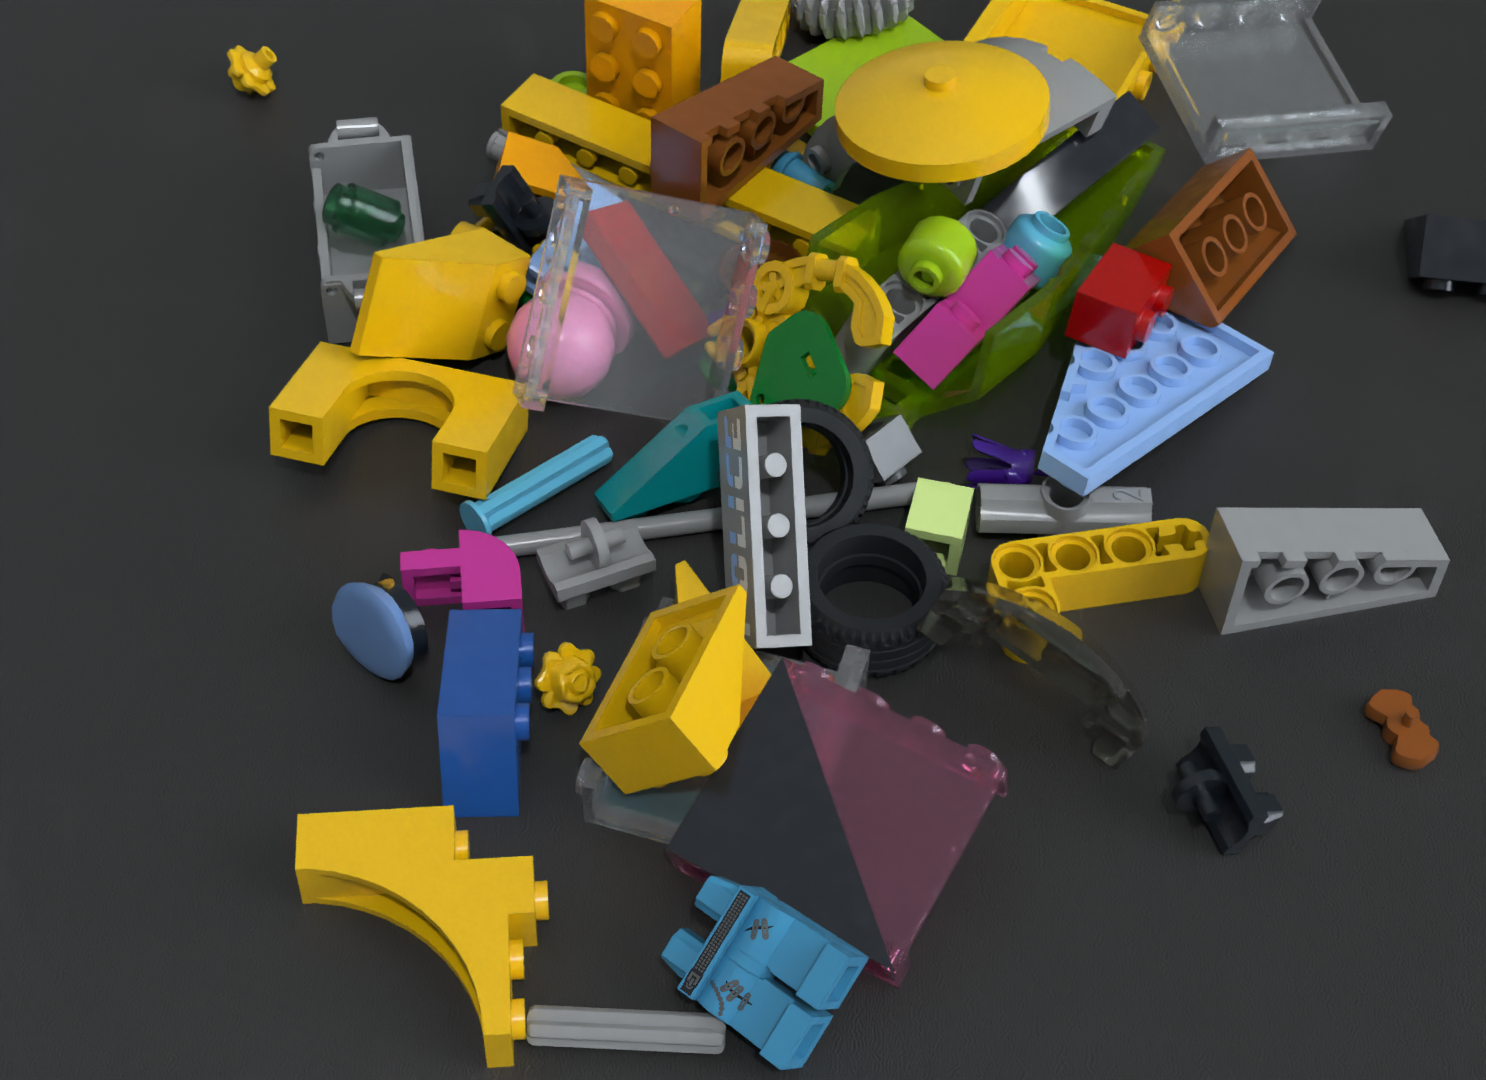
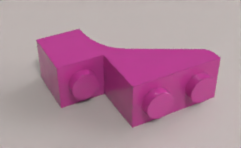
[893,244,1041,390]

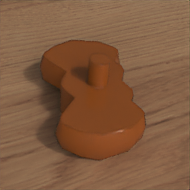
[1364,689,1439,770]

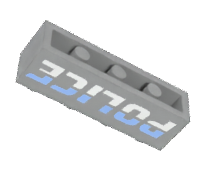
[717,404,812,649]

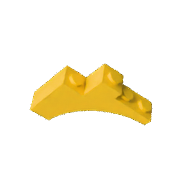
[295,805,549,1068]

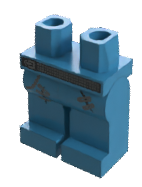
[661,875,870,1070]

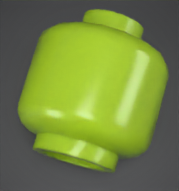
[897,216,978,297]

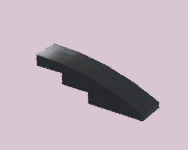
[981,91,1161,231]

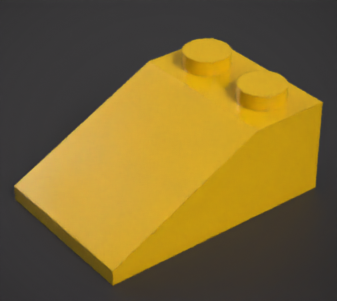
[350,227,531,360]
[579,584,747,794]

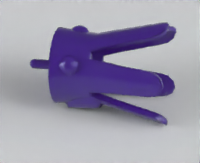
[965,433,1048,489]

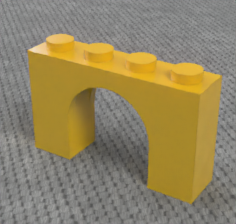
[269,341,530,500]

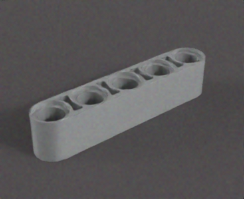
[834,209,1007,374]

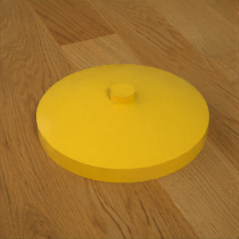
[835,41,1050,183]

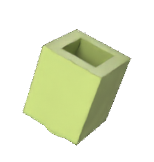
[905,477,974,576]

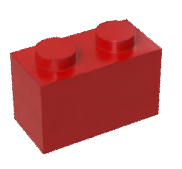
[1065,242,1174,359]

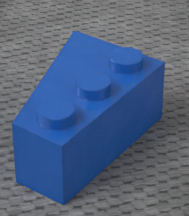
[437,609,535,817]

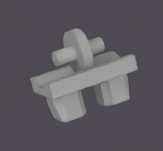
[536,517,656,610]

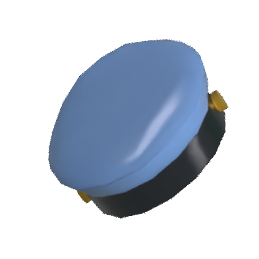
[332,573,428,680]

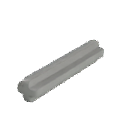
[526,1005,726,1054]

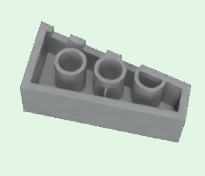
[1198,507,1450,635]

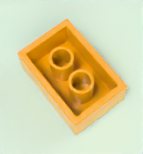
[584,0,702,120]

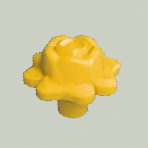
[227,45,277,97]
[534,642,602,716]

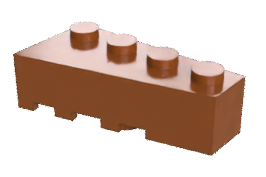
[649,56,824,223]

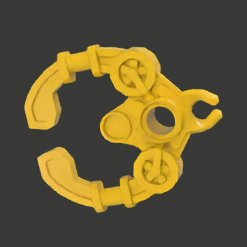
[703,252,895,456]

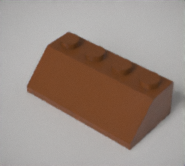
[1125,147,1297,328]

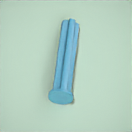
[459,435,613,535]

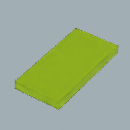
[789,15,944,136]

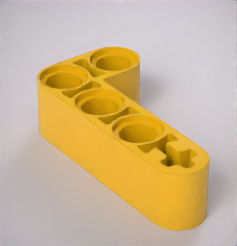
[720,0,792,83]
[985,518,1209,664]

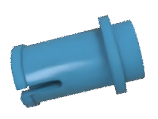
[770,150,835,194]

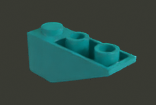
[594,390,753,522]

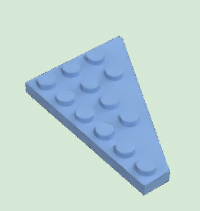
[1038,310,1274,497]

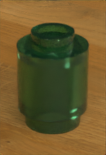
[322,183,405,249]

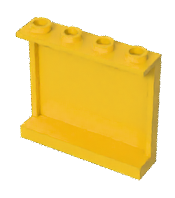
[963,0,1184,132]

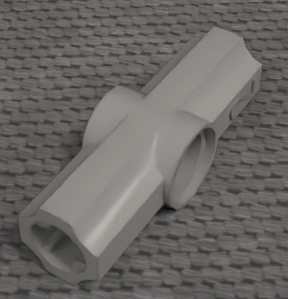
[975,476,1153,537]

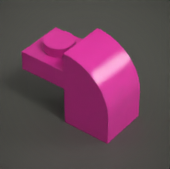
[400,530,525,633]

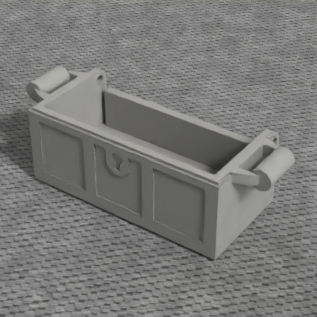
[308,117,425,344]

